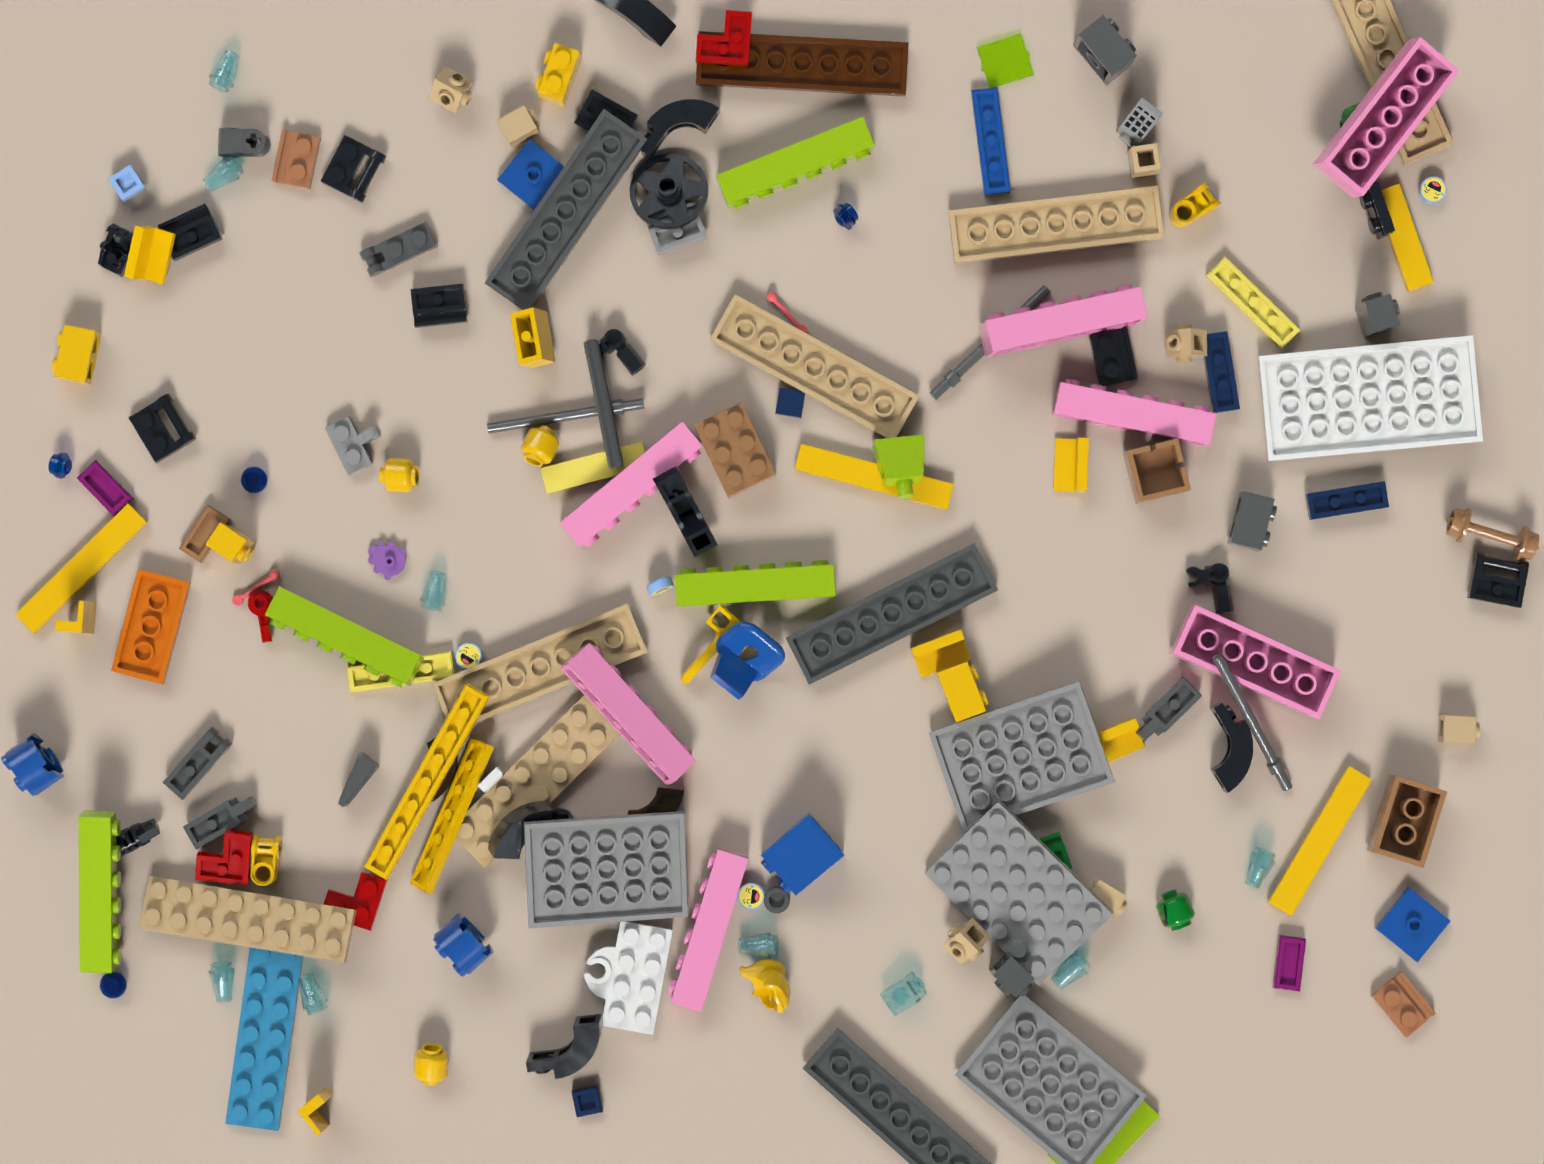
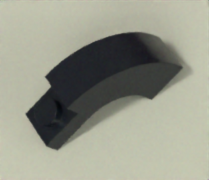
[595,0,676,47]
[641,99,720,159]
[652,466,718,557]
[1210,703,1253,793]
[488,801,574,859]
[526,1014,603,1079]

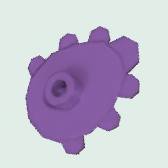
[368,541,406,580]

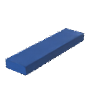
[971,87,1011,196]

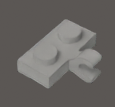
[325,416,380,475]

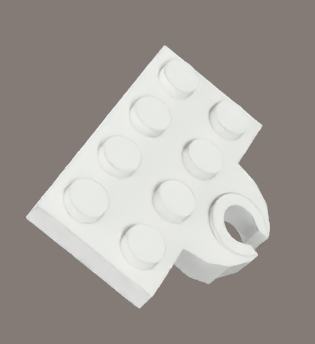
[584,921,673,1035]

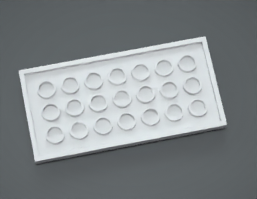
[1258,335,1483,462]

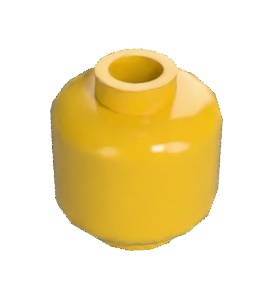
[521,426,560,467]
[379,458,420,492]
[414,1044,449,1086]

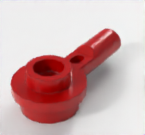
[247,590,273,643]

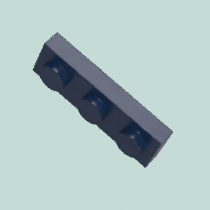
[1203,331,1240,413]
[1305,481,1389,520]

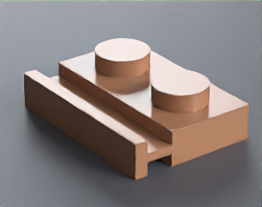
[272,129,321,190]
[1371,971,1436,1038]

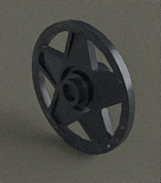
[630,154,709,230]

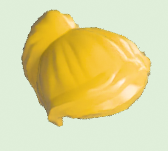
[739,959,791,1013]

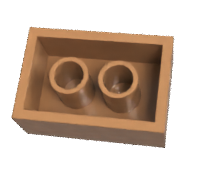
[694,402,776,499]
[1367,774,1447,868]

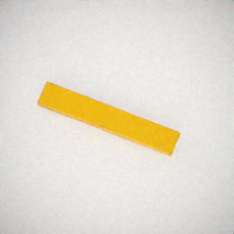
[794,444,954,510]
[15,503,148,633]
[410,737,494,894]
[1267,766,1372,916]

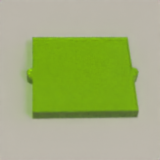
[977,34,1034,88]

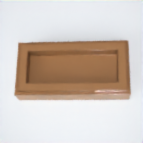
[179,504,231,563]

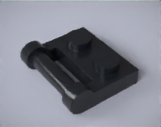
[321,135,387,203]
[128,393,196,463]
[1467,551,1529,608]

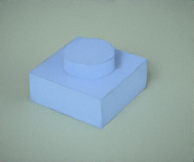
[108,165,146,202]

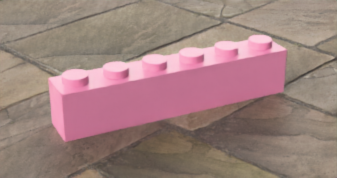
[1052,379,1216,447]
[560,422,702,548]
[560,643,696,785]
[668,848,749,1012]

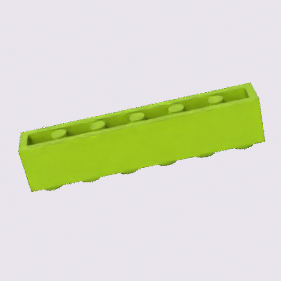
[716,117,875,210]
[675,560,836,607]
[265,586,424,688]
[78,810,122,973]

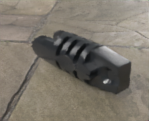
[117,818,160,857]

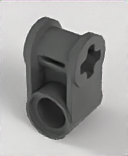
[218,127,271,158]

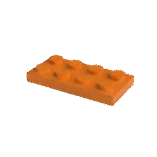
[111,569,191,684]

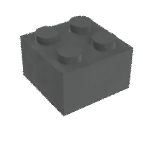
[1073,15,1137,86]

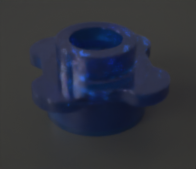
[833,203,858,230]

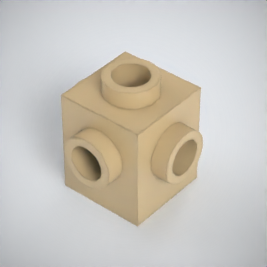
[428,67,473,114]
[1164,324,1207,363]
[943,917,991,965]

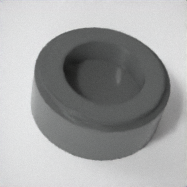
[764,886,790,913]

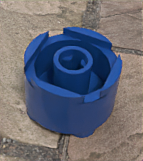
[1,734,64,796]
[433,913,494,977]

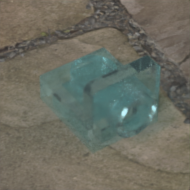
[880,972,927,1016]

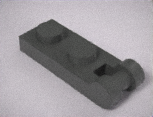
[359,222,438,277]
[162,727,233,800]

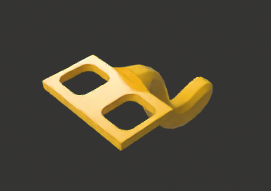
[680,604,747,685]

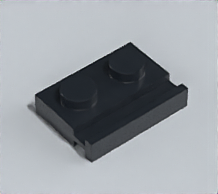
[574,89,639,131]
[1359,181,1395,240]
[157,204,223,261]
[410,283,468,328]
[1089,327,1138,386]

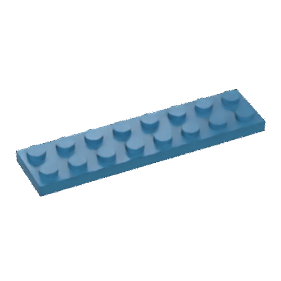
[225,948,303,1131]

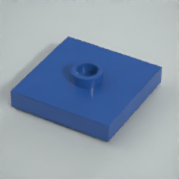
[497,139,564,210]
[1375,887,1451,962]

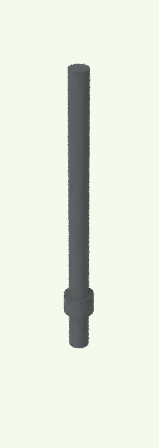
[929,285,1051,400]
[487,398,645,434]
[1212,653,1292,791]

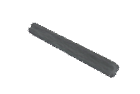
[584,339,623,469]

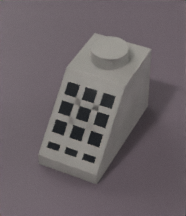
[1117,97,1163,147]

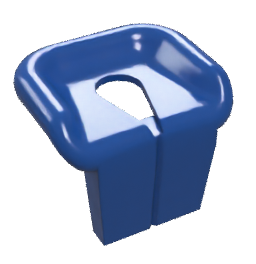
[710,621,785,700]

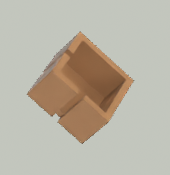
[1123,438,1191,504]

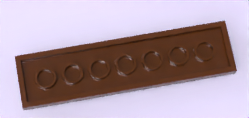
[696,31,909,97]

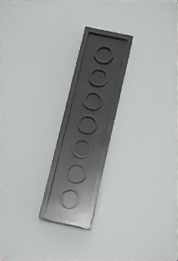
[485,109,648,310]
[786,543,998,685]
[803,1028,991,1164]

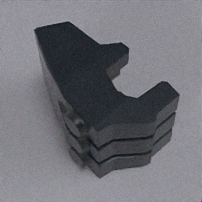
[98,223,133,277]

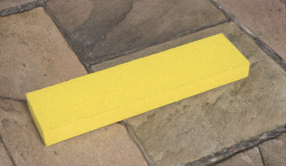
[1206,256,1301,349]
[540,442,645,494]
[347,651,455,693]

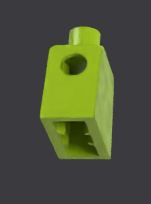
[872,434,925,499]

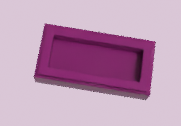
[77,460,134,516]
[1272,935,1306,992]

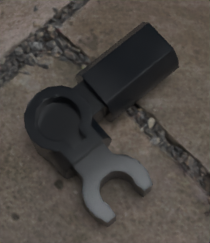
[599,329,646,376]
[1186,563,1234,614]

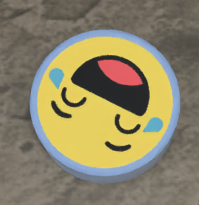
[1418,177,1447,204]
[646,576,674,596]
[455,643,483,669]
[738,882,764,910]

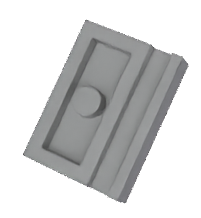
[646,201,708,256]

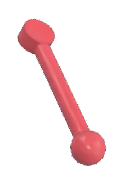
[767,292,807,333]
[232,570,280,606]

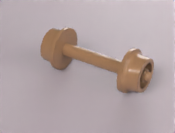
[1446,508,1539,560]

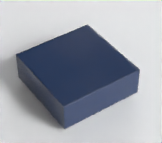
[775,388,805,418]
[571,1085,603,1117]

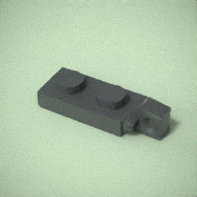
[1136,677,1202,741]
[183,796,257,849]

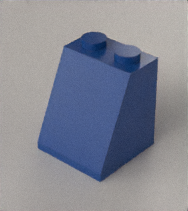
[761,812,844,895]

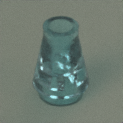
[209,50,240,92]
[203,156,243,192]
[420,571,446,611]
[1245,847,1276,889]
[738,932,778,959]
[1051,951,1091,990]
[208,961,235,1002]
[298,974,328,1015]

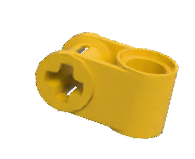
[1169,182,1221,228]
[250,835,282,886]

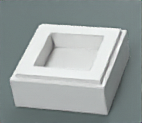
[478,766,505,792]

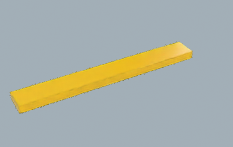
[364,683,490,880]

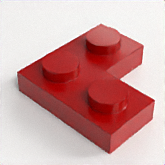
[695,10,752,66]
[195,830,253,886]
[323,872,388,931]

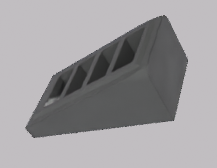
[338,752,379,807]

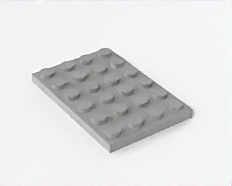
[929,681,1115,833]
[925,800,1113,985]
[524,811,688,929]
[955,995,1147,1164]

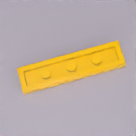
[1381,184,1434,292]

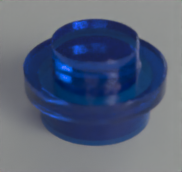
[48,452,72,479]
[241,467,268,493]
[100,972,127,998]

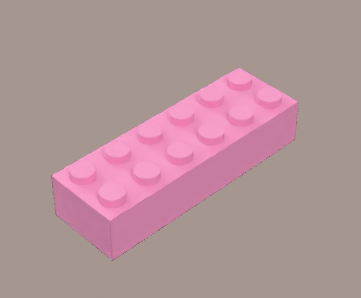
[1313,37,1459,198]
[979,284,1148,358]
[1169,605,1341,719]

